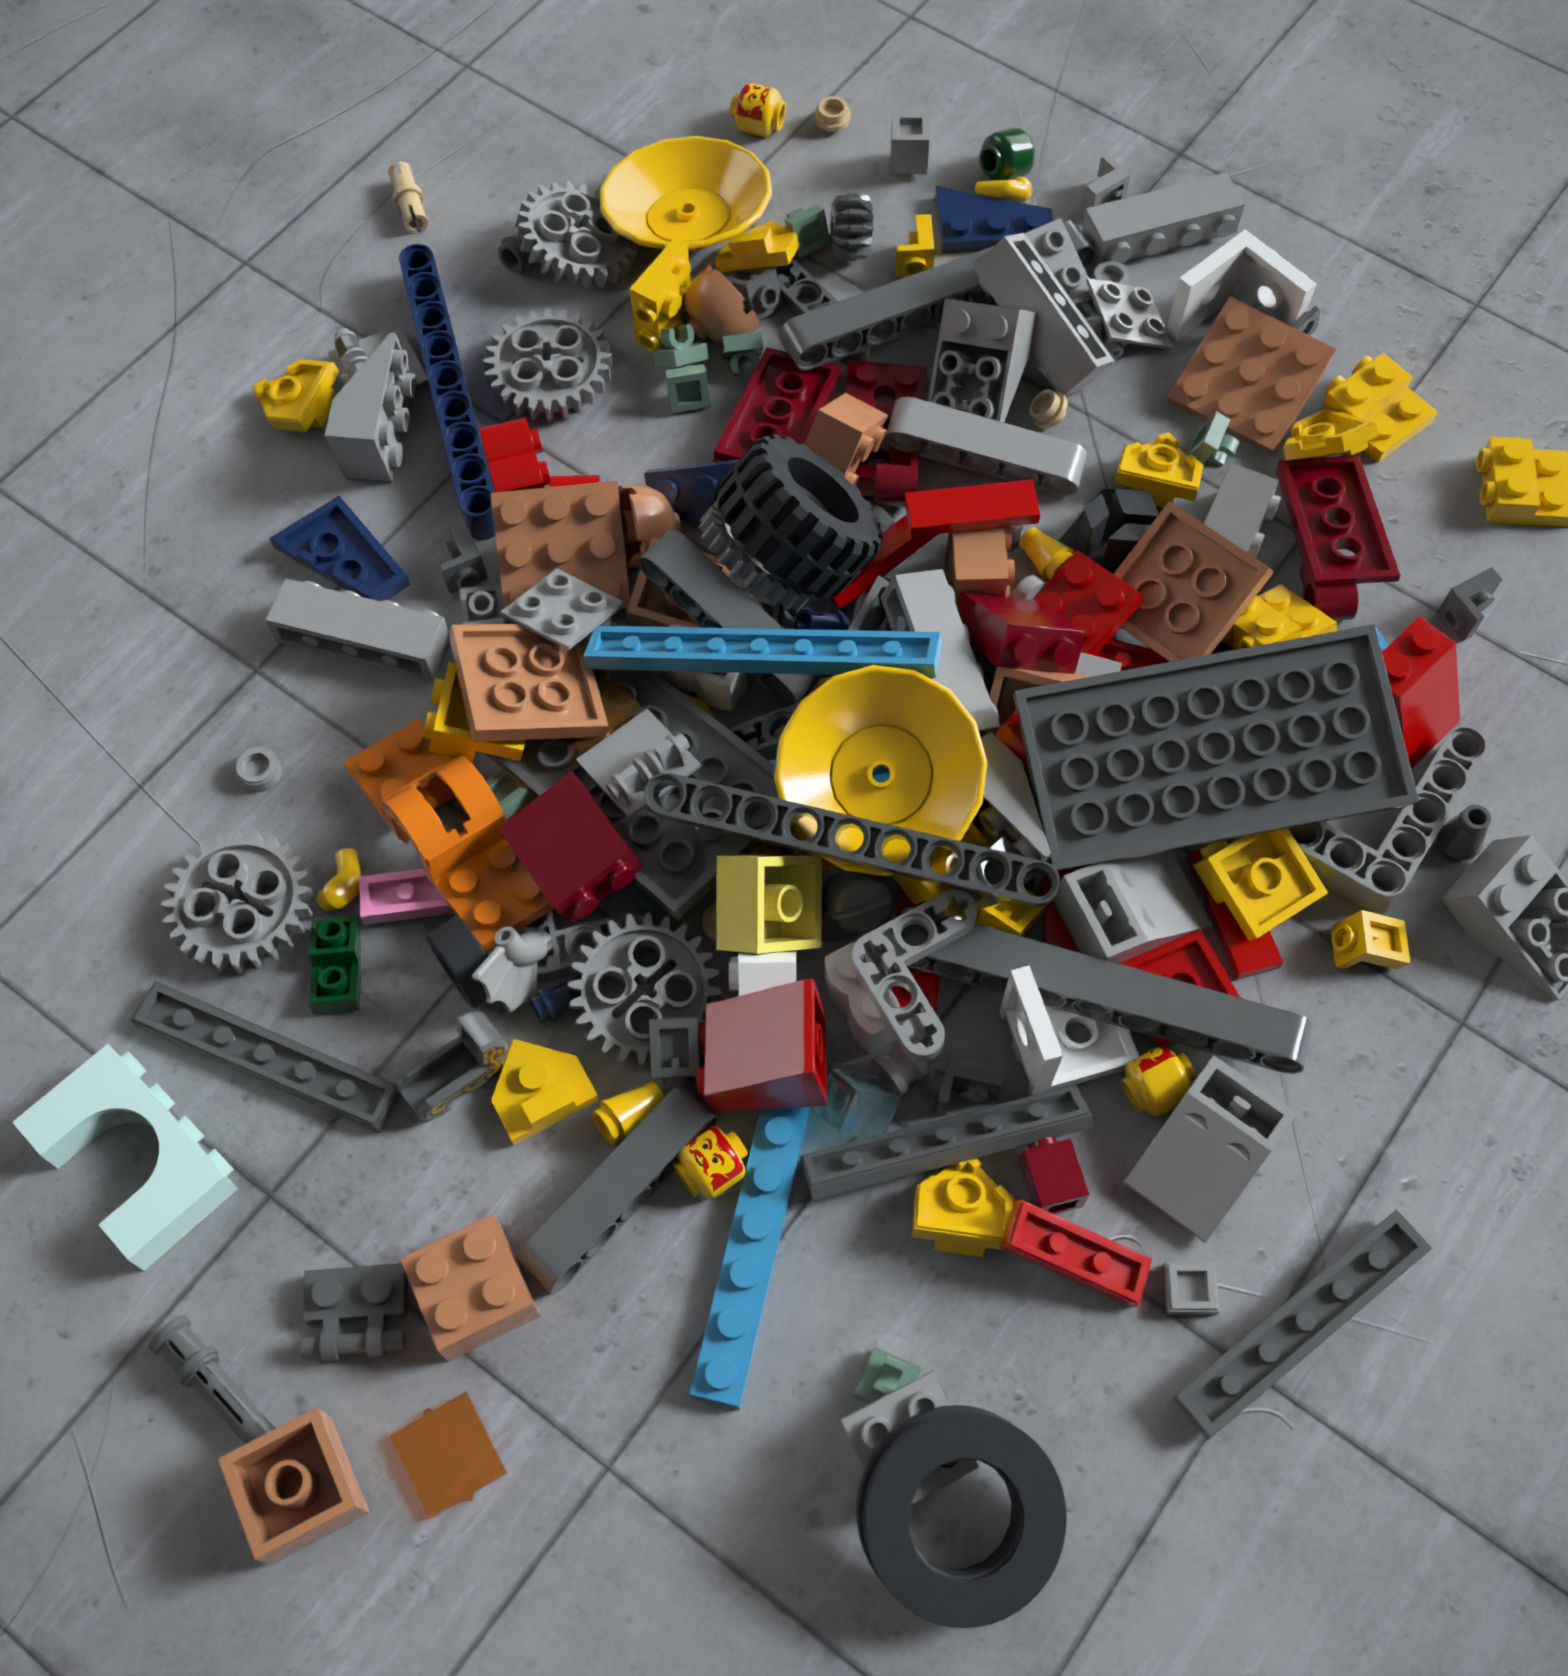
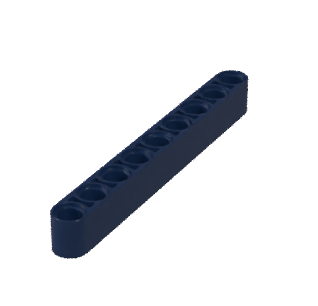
[399,244,495,540]

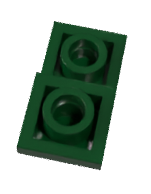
[308,916,361,1014]

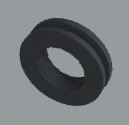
[856,1405,1067,1628]

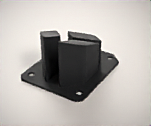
[1059,489,1161,574]

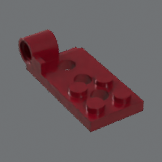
[711,347,841,463]
[846,360,928,507]
[1276,455,1401,620]

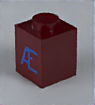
[1019,1137,1090,1214]

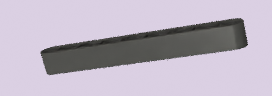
[778,220,1095,371]
[644,773,1060,907]
[900,907,1313,1074]

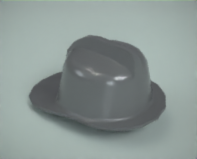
[821,868,900,943]

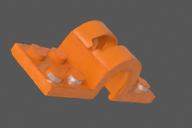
[343,718,554,952]

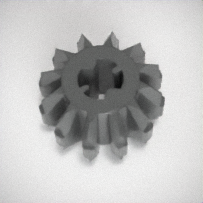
[829,193,874,261]

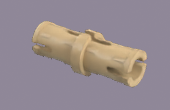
[388,162,428,233]

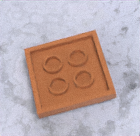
[1167,297,1337,456]
[490,481,631,621]
[1114,501,1274,662]
[449,624,608,742]

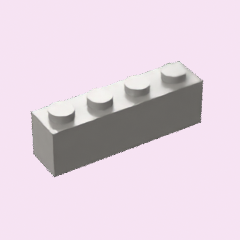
[1082,172,1245,265]
[972,233,1114,396]
[880,569,1000,738]
[265,578,450,681]

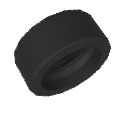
[426,916,488,1008]

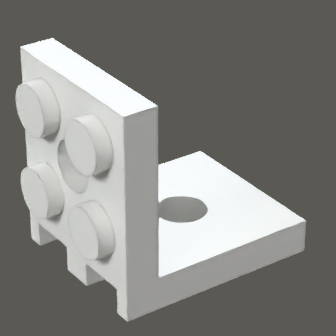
[1166,229,1317,341]
[999,966,1139,1096]

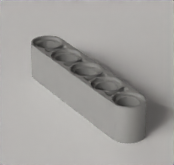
[885,397,1087,496]

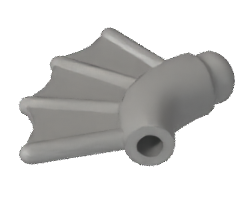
[472,927,552,1012]

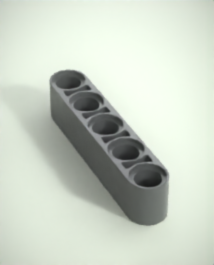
[638,529,823,706]
[516,1085,718,1294]

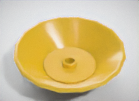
[599,136,772,251]
[774,665,987,876]

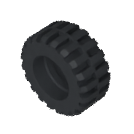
[717,435,883,598]

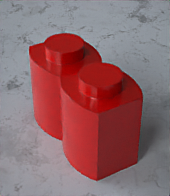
[479,418,550,493]

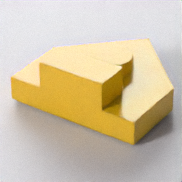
[715,220,799,272]
[252,359,339,432]
[1283,408,1379,461]
[1114,432,1203,508]
[491,1039,599,1145]
[912,1158,1015,1257]

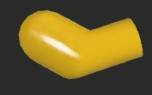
[975,177,1031,203]
[317,848,362,912]

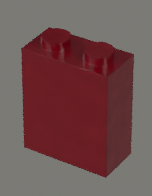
[957,592,1086,674]
[498,771,644,923]

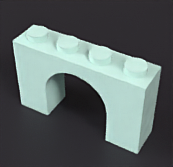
[12,1044,238,1271]

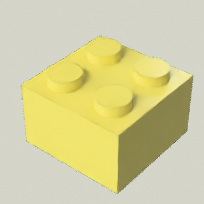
[716,853,822,954]

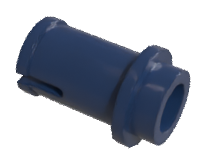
[795,609,851,630]
[530,975,582,1024]

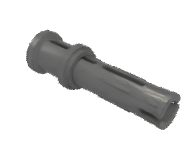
[149,1315,276,1444]

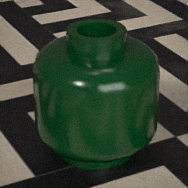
[979,128,1035,181]

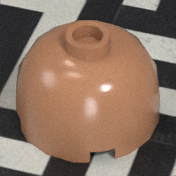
[685,265,760,345]
[618,485,680,569]

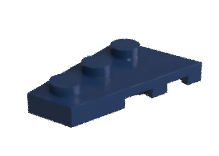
[935,186,1053,253]
[644,459,740,525]
[269,496,410,601]

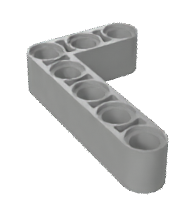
[1289,726,1487,914]

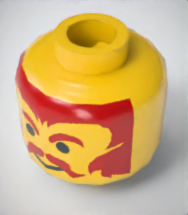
[730,83,786,138]
[1121,1046,1197,1117]
[673,1126,748,1200]

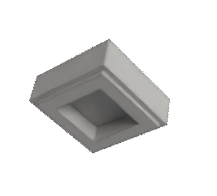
[1162,1261,1220,1315]

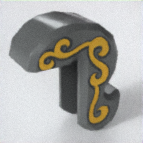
[397,1011,509,1120]

